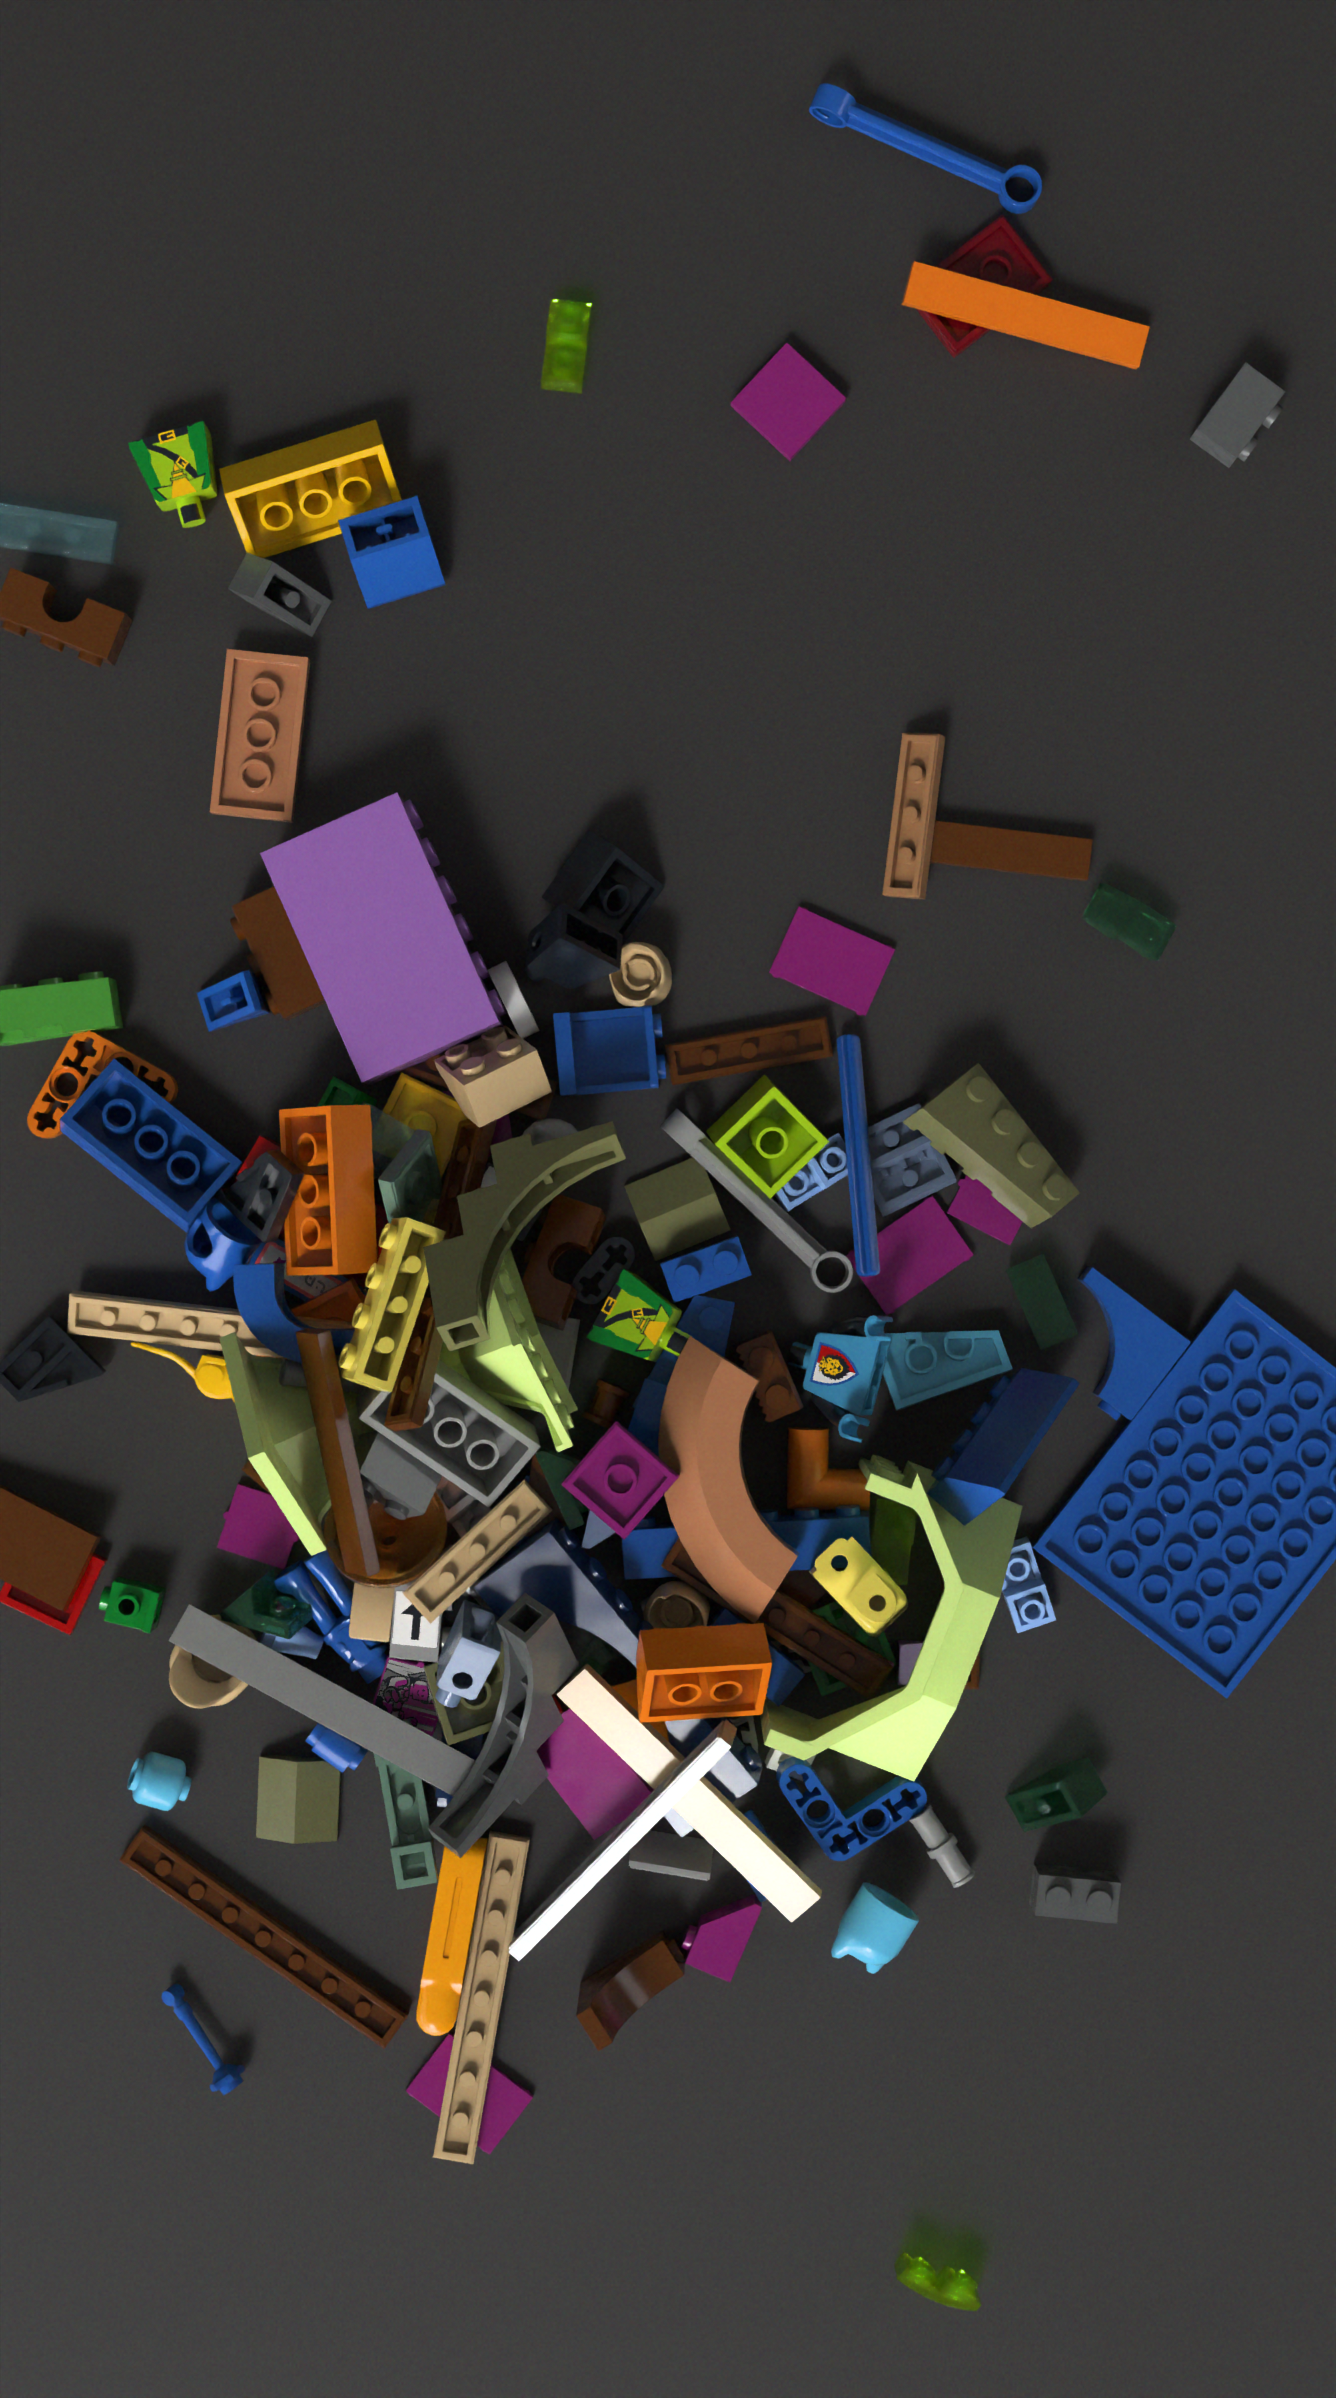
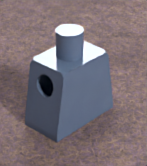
[435,1600,501,1708]

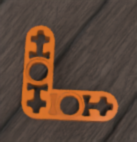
[27,1031,178,1139]

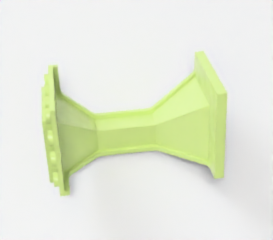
[220,1249,578,1556]
[760,1454,1023,1781]

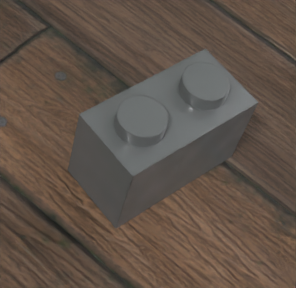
[1190,362,1286,468]
[354,1430,442,1520]
[1029,1863,1121,1924]

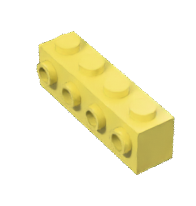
[338,1217,446,1392]

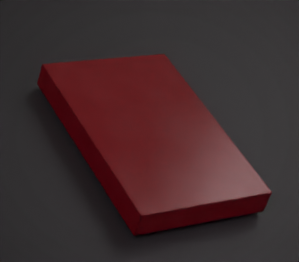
[916,215,1053,358]

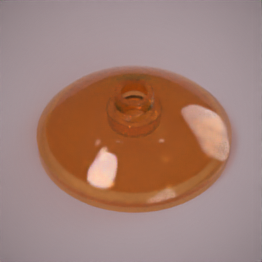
[324,1492,447,1588]

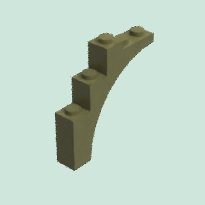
[423,1121,626,1352]

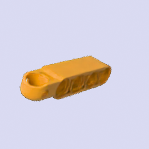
[416,1837,488,2036]

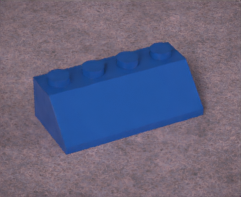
[60,1059,242,1233]
[926,1368,1080,1526]

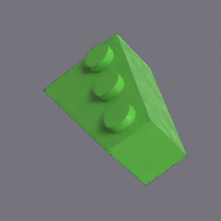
[0,971,123,1046]

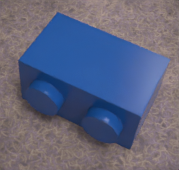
[660,1236,752,1303]

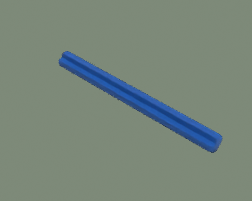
[836,1034,880,1277]

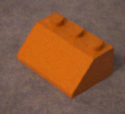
[636,1623,772,1723]

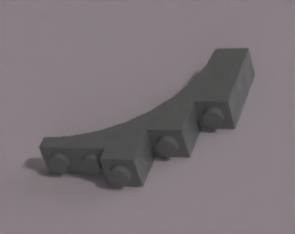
[428,1593,579,1858]

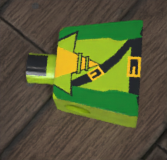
[128,421,218,528]
[586,1269,691,1362]

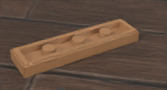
[882,733,945,900]

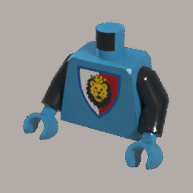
[788,1315,893,1442]

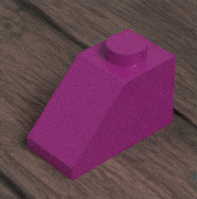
[680,1894,762,1982]

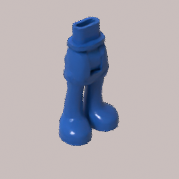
[272,1538,388,1684]

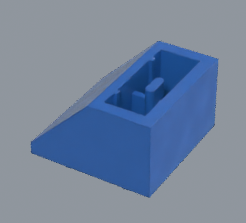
[338,496,446,609]

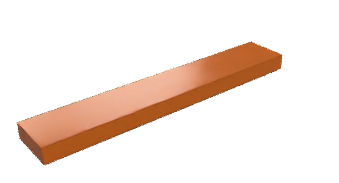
[901,261,1150,369]

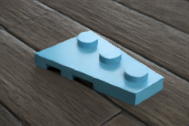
[883,1330,1013,1411]

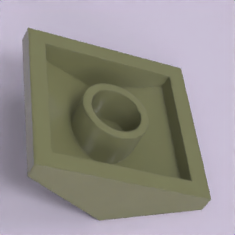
[624,1158,730,1261]
[423,1640,505,1746]
[256,1755,341,1844]

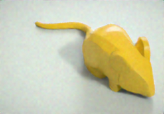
[131,1342,235,1403]

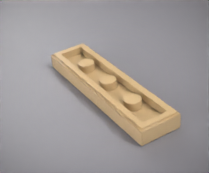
[403,1479,552,1624]

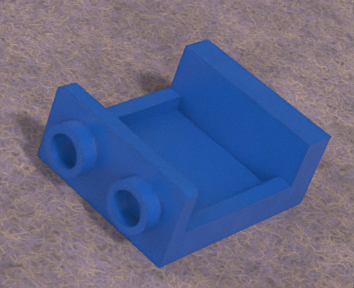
[553,1005,666,1097]

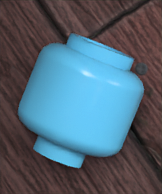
[127,1751,192,1811]

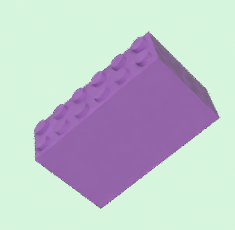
[260,792,507,1085]

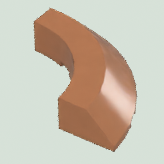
[658,1336,799,1623]

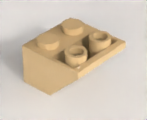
[434,1025,552,1128]

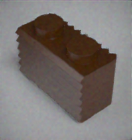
[735,1330,804,1422]

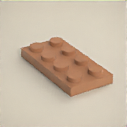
[210,649,310,823]

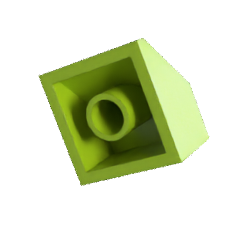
[706,1074,829,1199]

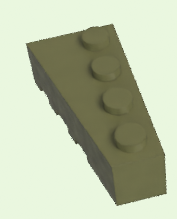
[903,1063,1080,1228]

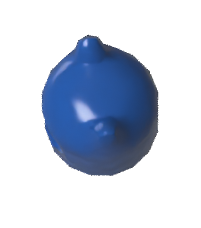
[184,1197,262,1292]

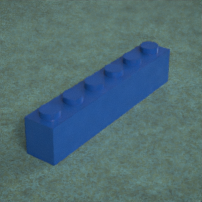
[622,1505,872,1579]

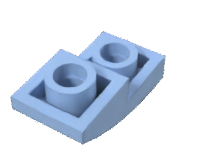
[774,1133,848,1212]
[1002,1536,1056,1633]

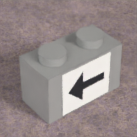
[389,1569,455,1663]

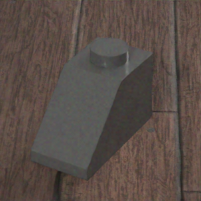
[228,553,331,637]

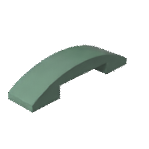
[374,1718,438,1890]

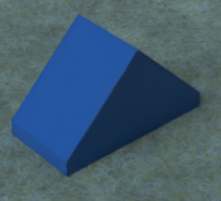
[197,970,270,1032]

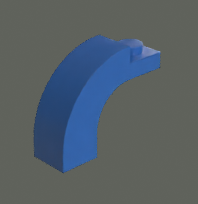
[233,1263,355,1363]

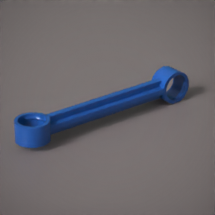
[809,83,1042,214]

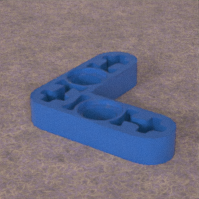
[776,1757,927,1861]

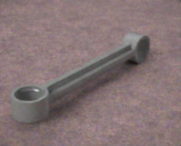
[660,1108,853,1293]

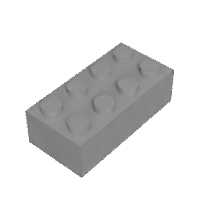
[356,1360,541,1507]

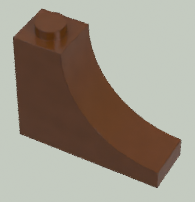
[576,1930,686,2052]

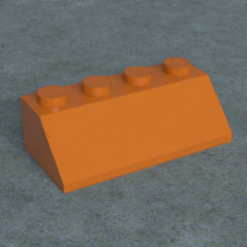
[279,1105,378,1276]

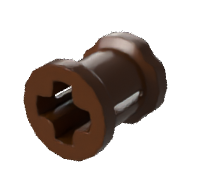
[581,1378,631,1429]

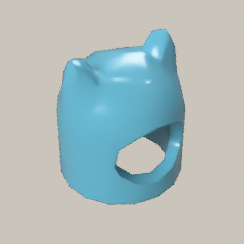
[831,1882,919,1974]

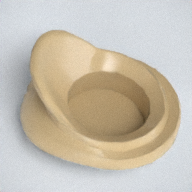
[169,1615,257,1709]

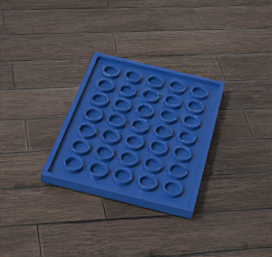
[1031,1289,1336,1699]

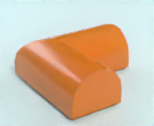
[787,1427,870,1511]

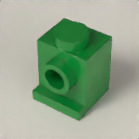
[99,1577,166,1634]

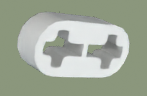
[488,961,540,1039]

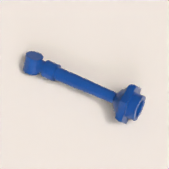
[162,1984,245,2095]

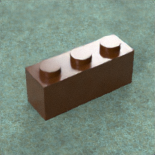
[230,886,326,1021]

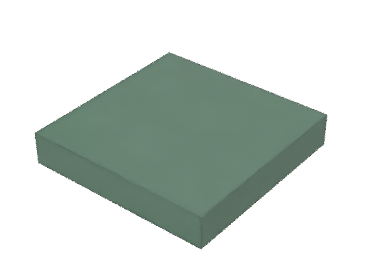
[378,1129,443,1224]

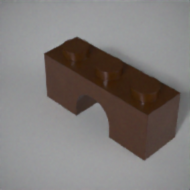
[0,567,132,668]
[521,1194,606,1331]

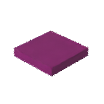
[731,343,847,461]
[561,1420,679,1540]

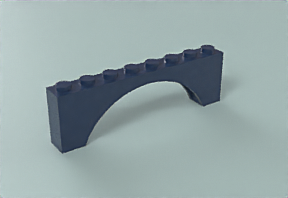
[474,1517,763,1837]

